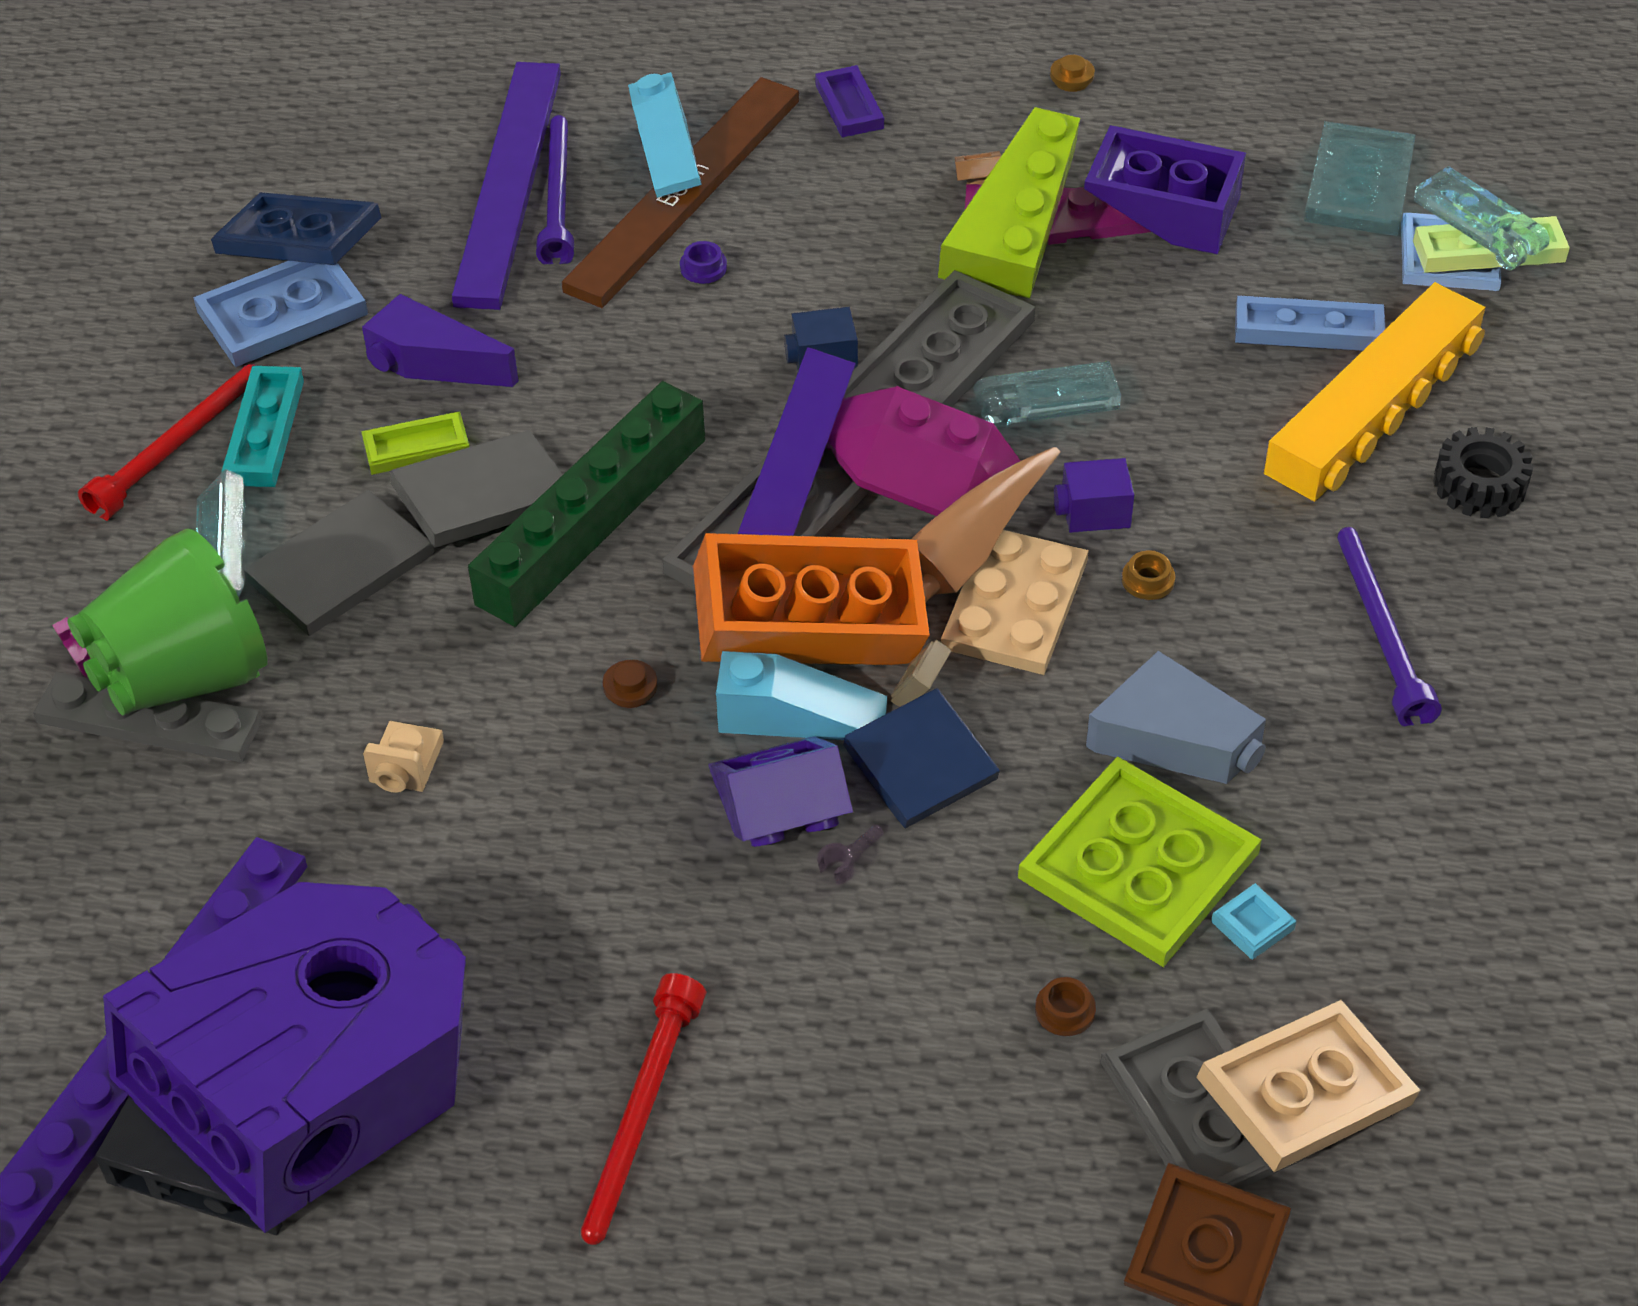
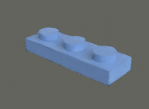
[1235,296,1385,351]

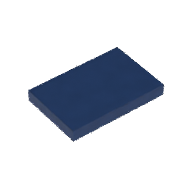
[211,192,382,265]

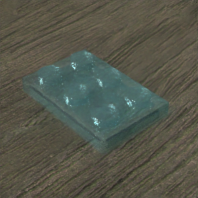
[1304,121,1416,236]

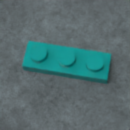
[222,366,304,487]

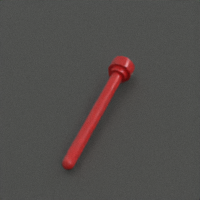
[78,364,256,521]
[581,973,706,1245]

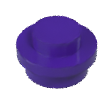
[680,241,727,284]

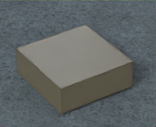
[891,639,952,707]

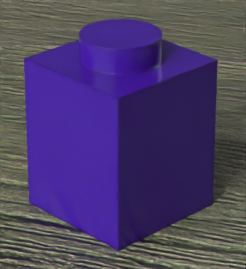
[1054,458,1134,533]

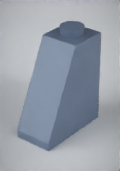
[1086,651,1266,784]

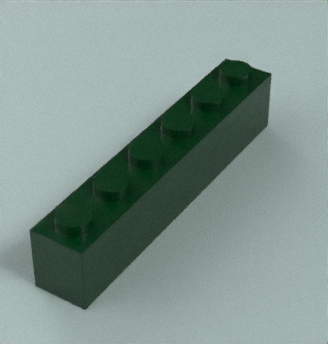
[468,381,705,627]

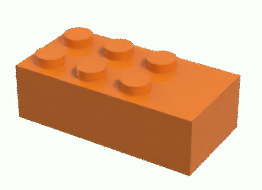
[693,533,930,665]

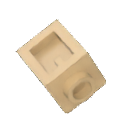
[363,721,444,793]

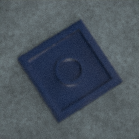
[843,688,1000,829]

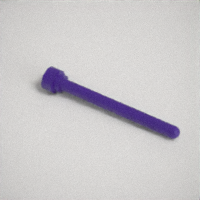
[536,115,574,264]
[1337,527,1442,726]

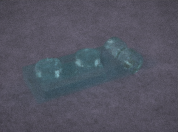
[1414,166,1550,270]
[973,361,1121,429]

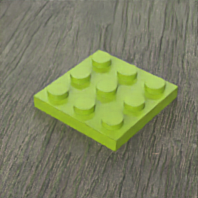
[1018,756,1262,968]

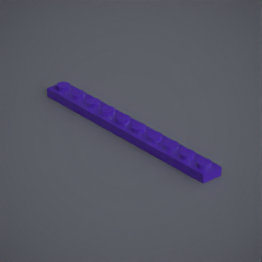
[0,837,308,1283]

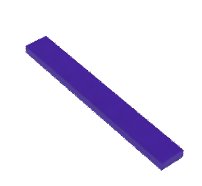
[452,62,561,310]

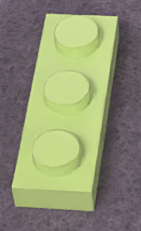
[1413,216,1570,273]

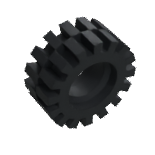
[1433,427,1533,519]

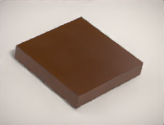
[1124,1163,1291,1306]

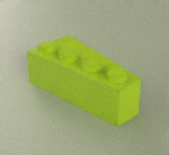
[938,107,1080,298]

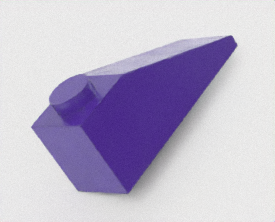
[362,294,519,387]

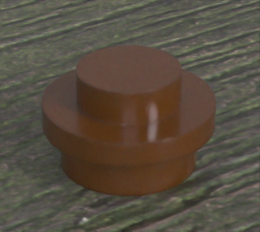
[603,660,658,708]
[1035,977,1096,1036]

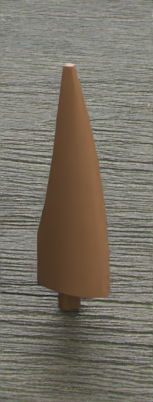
[911,447,1060,603]

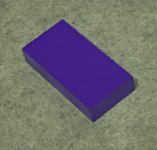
[815,65,884,137]

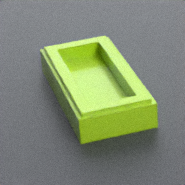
[361,412,470,475]

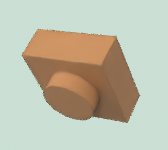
[955,151,1001,185]

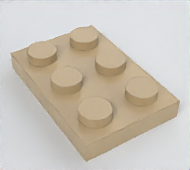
[941,530,1088,675]
[1196,1000,1420,1172]

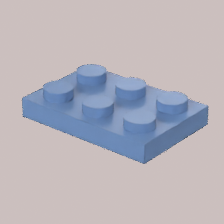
[193,261,368,367]

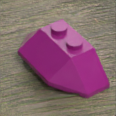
[826,386,1021,516]

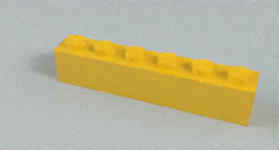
[1264,282,1485,502]

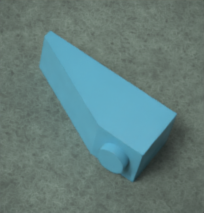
[628,72,702,198]
[716,651,887,740]

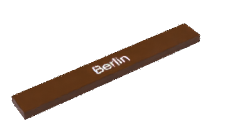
[562,77,799,308]

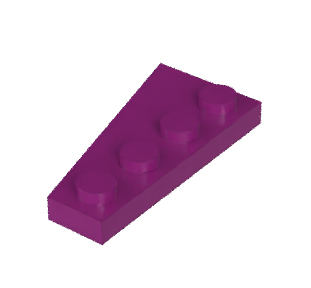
[965,184,1151,245]

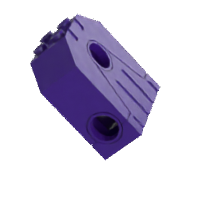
[103,882,466,1233]

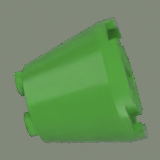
[68,529,267,715]

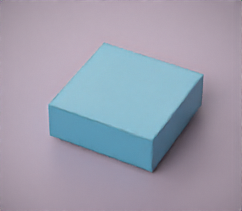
[1211,883,1296,960]

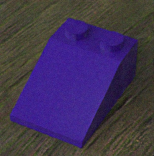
[1084,125,1246,254]

